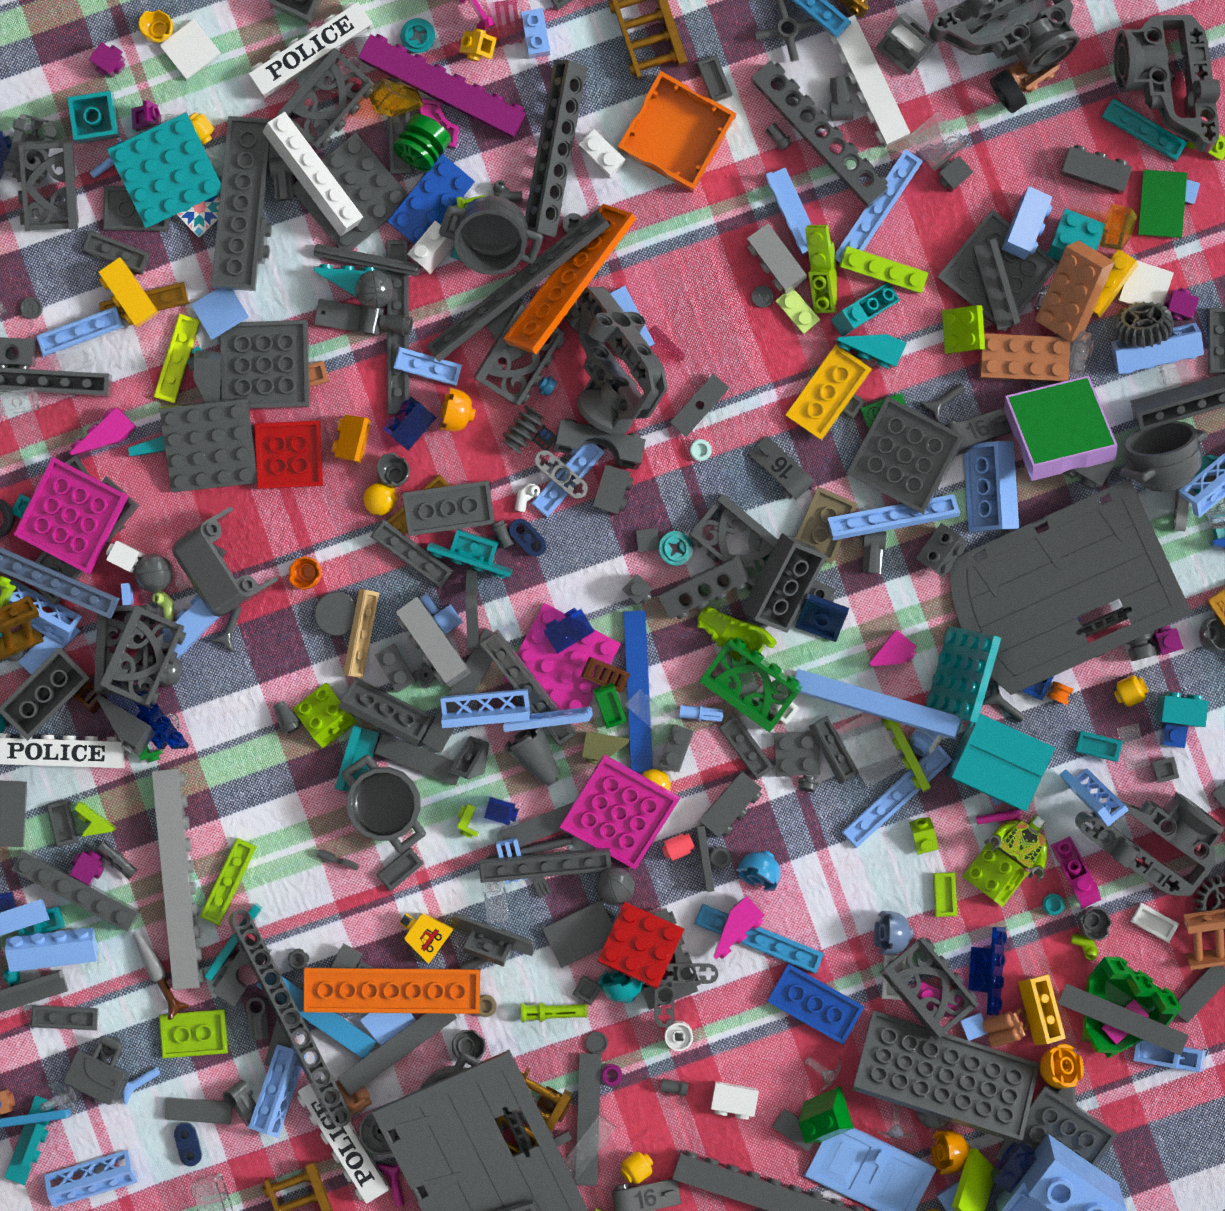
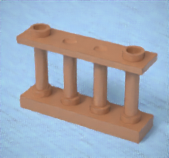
[1183,909,1225,970]

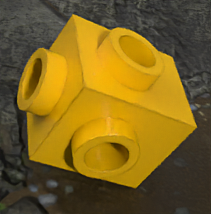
[459,28,497,62]

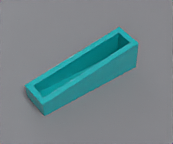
[128,436,165,457]

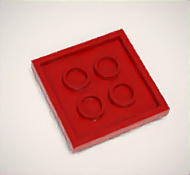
[255,420,324,489]
[597,902,685,989]

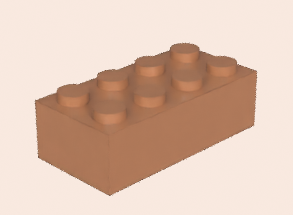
[1035,240,1115,342]
[979,333,1070,383]

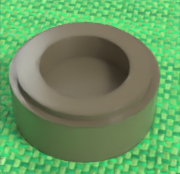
[479,995,497,1017]

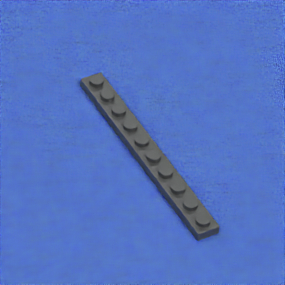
[427,210,610,362]

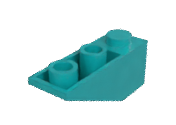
[314,264,376,298]
[830,283,900,337]
[834,334,907,370]

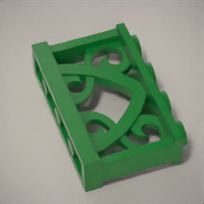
[699,636,802,733]

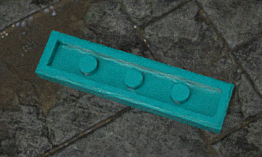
[1101,98,1188,162]
[205,903,263,981]

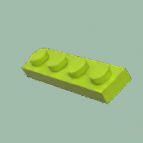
[839,246,928,293]
[882,719,931,793]

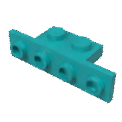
[427,529,513,578]
[4,1095,56,1185]

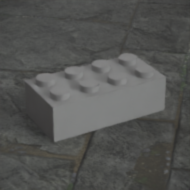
[396,597,472,687]

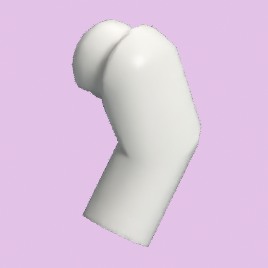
[515,484,540,512]

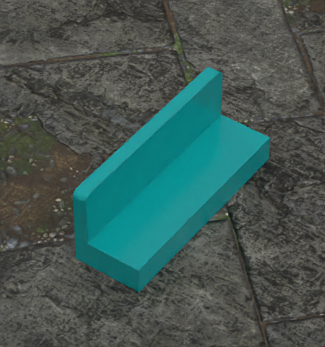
[334,725,379,792]

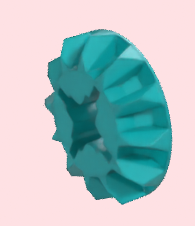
[400,18,435,54]
[658,531,693,566]

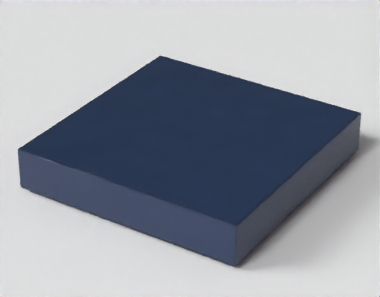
[795,593,849,642]

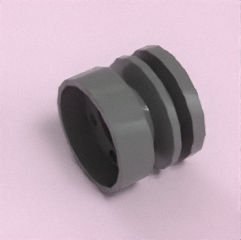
[359,1111,399,1155]

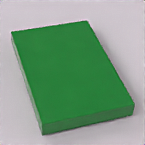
[1138,170,1187,239]

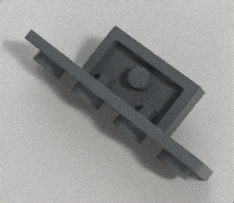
[452,913,534,967]

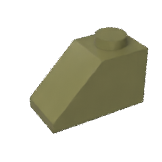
[582,732,629,764]

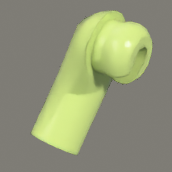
[152,591,174,621]

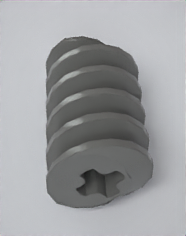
[500,405,545,454]

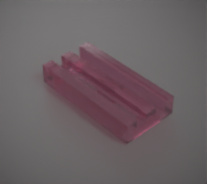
[494,0,522,46]
[649,325,685,363]

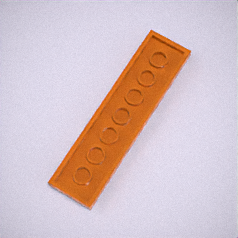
[503,204,636,355]
[304,967,480,1014]

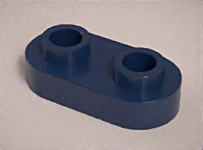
[509,519,546,557]
[174,1122,202,1166]

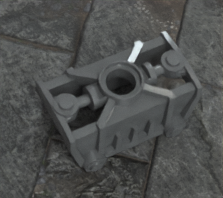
[3,114,57,184]

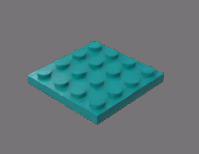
[107,111,221,228]
[926,626,1001,723]

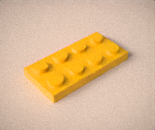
[786,344,872,441]

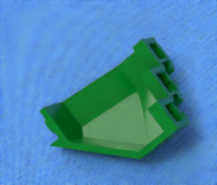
[1082,957,1182,1058]

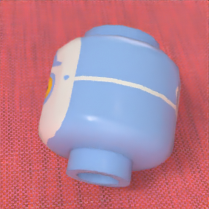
[909,728,942,756]

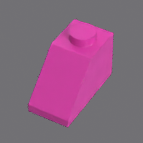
[868,630,917,667]

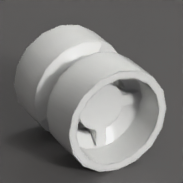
[664,1020,693,1051]

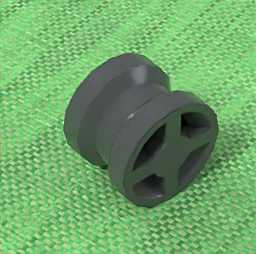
[563,213,584,234]

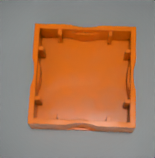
[617,71,737,192]

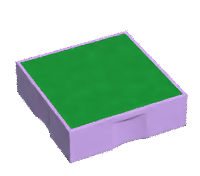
[1004,375,1118,481]

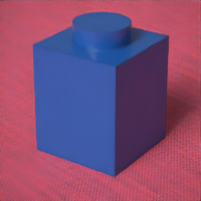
[1159,723,1188,748]

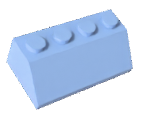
[964,441,1019,532]

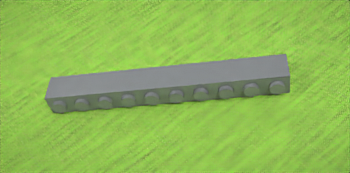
[152,768,205,990]

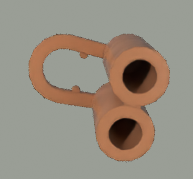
[982,1008,1029,1047]
[332,1080,372,1117]

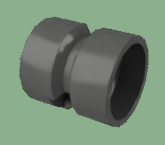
[1126,632,1159,661]

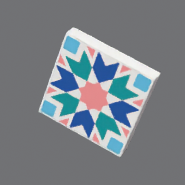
[177,195,220,238]

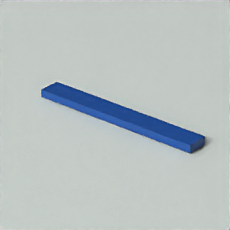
[624,611,653,775]

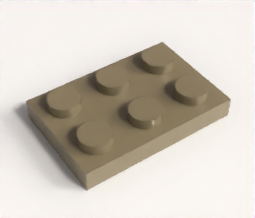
[796,487,858,564]

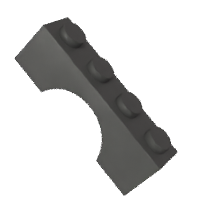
[553,419,646,470]

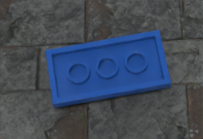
[386,154,475,245]
[767,963,865,1045]

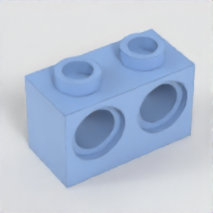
[521,8,551,59]

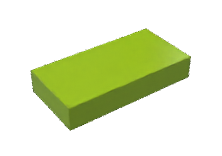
[933,872,957,917]

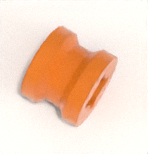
[1047,681,1074,705]

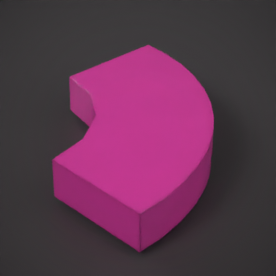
[419,98,459,149]

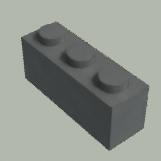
[1060,145,1132,194]
[699,771,762,838]

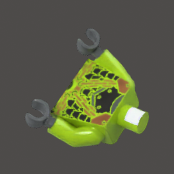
[984,815,1048,882]

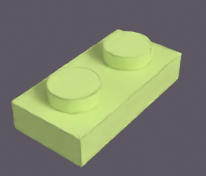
[775,289,820,335]

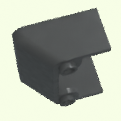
[172,507,278,617]

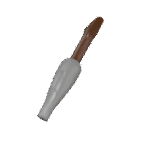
[132,931,189,1020]

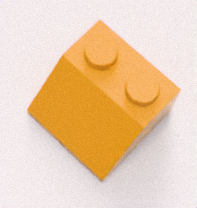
[332,414,371,464]

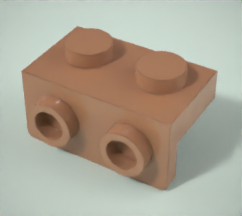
[1006,60,1060,93]

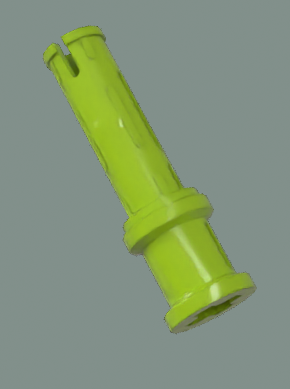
[521,1002,587,1023]

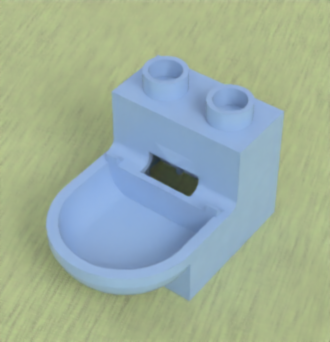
[996,1134,1127,1211]

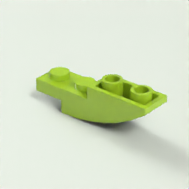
[805,224,837,313]

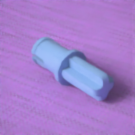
[679,705,723,722]

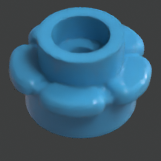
[538,376,557,396]

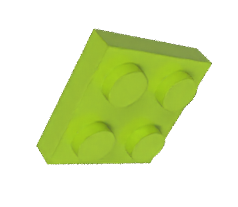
[942,305,985,354]

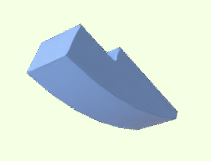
[1133,1040,1206,1073]

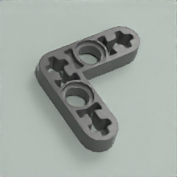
[466,569,479,649]
[654,963,718,1028]

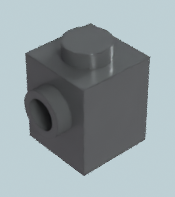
[938,156,973,192]
[622,574,653,605]
[805,580,836,602]

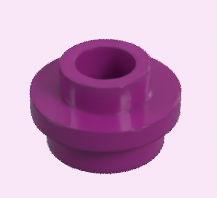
[601,1064,622,1086]

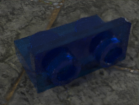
[544,608,595,654]

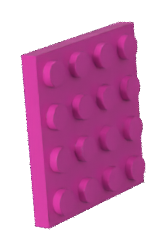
[14,457,129,574]
[503,603,621,710]
[559,754,680,869]

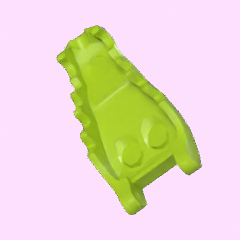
[697,606,777,664]

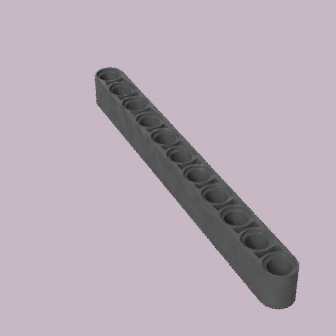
[229,910,351,1127]

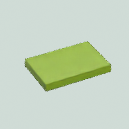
[159,1009,228,1059]
[952,1148,997,1211]

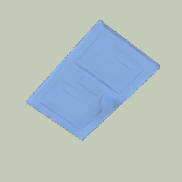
[804,1128,937,1211]

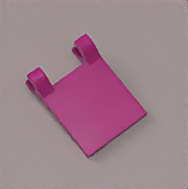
[460,0,495,31]

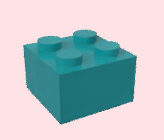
[67,91,120,144]
[1046,208,1106,261]
[1156,692,1209,727]

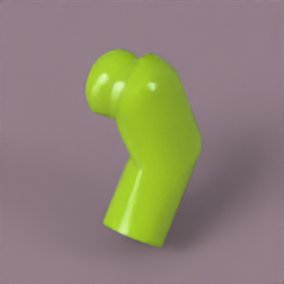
[1070,933,1098,961]

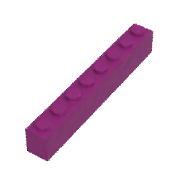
[358,34,526,139]

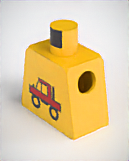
[399,913,454,963]

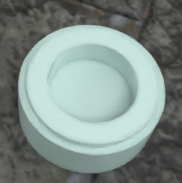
[690,439,712,461]

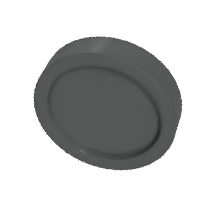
[752,286,773,308]
[20,297,43,319]
[586,1031,608,1054]

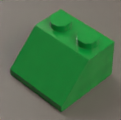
[798,1087,854,1144]

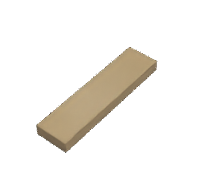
[343,589,379,678]

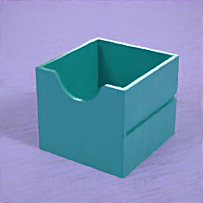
[945,714,1055,812]

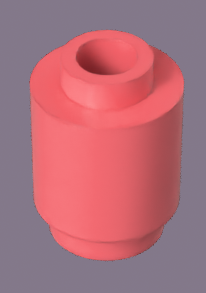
[662,833,695,861]

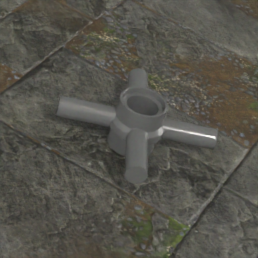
[754,0,820,62]

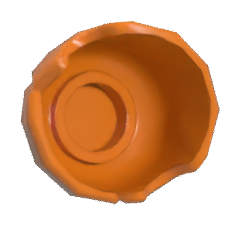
[288,556,322,590]

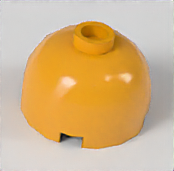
[439,387,476,432]
[1040,1044,1084,1089]
[931,1130,970,1175]

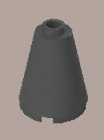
[504,727,560,786]

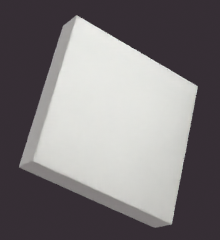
[160,19,221,80]
[1118,261,1174,306]

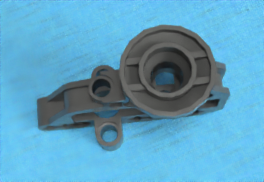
[929,0,1080,74]
[1114,15,1220,152]
[577,287,668,435]
[1075,791,1225,896]

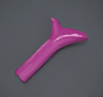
[976,808,1021,825]
[377,1163,404,1207]

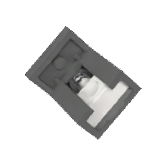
[876,12,937,75]

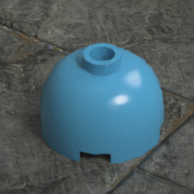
[736,850,781,891]

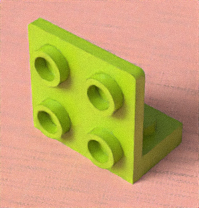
[293,683,357,749]
[963,843,1029,907]

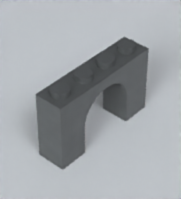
[642,908,701,1010]

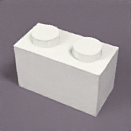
[579,129,625,178]
[407,221,454,274]
[106,540,145,573]
[711,1081,759,1120]

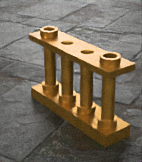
[608,0,687,80]
[0,596,44,660]
[496,1068,573,1154]
[262,1161,333,1211]

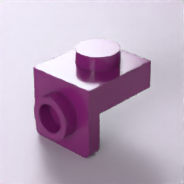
[131,100,160,131]

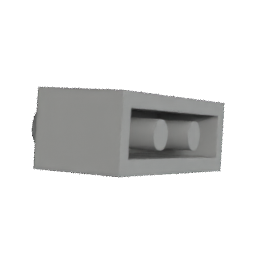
[747,223,807,294]

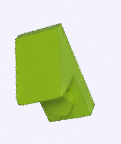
[74,802,117,837]

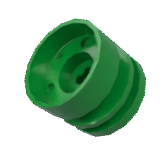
[393,114,451,172]

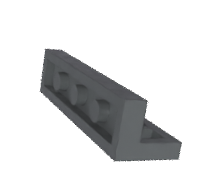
[972,238,1021,331]
[0,970,69,1013]

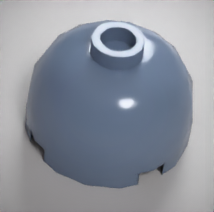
[874,911,913,955]

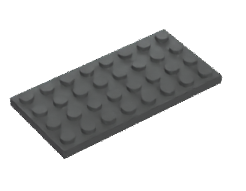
[852,1010,1040,1144]

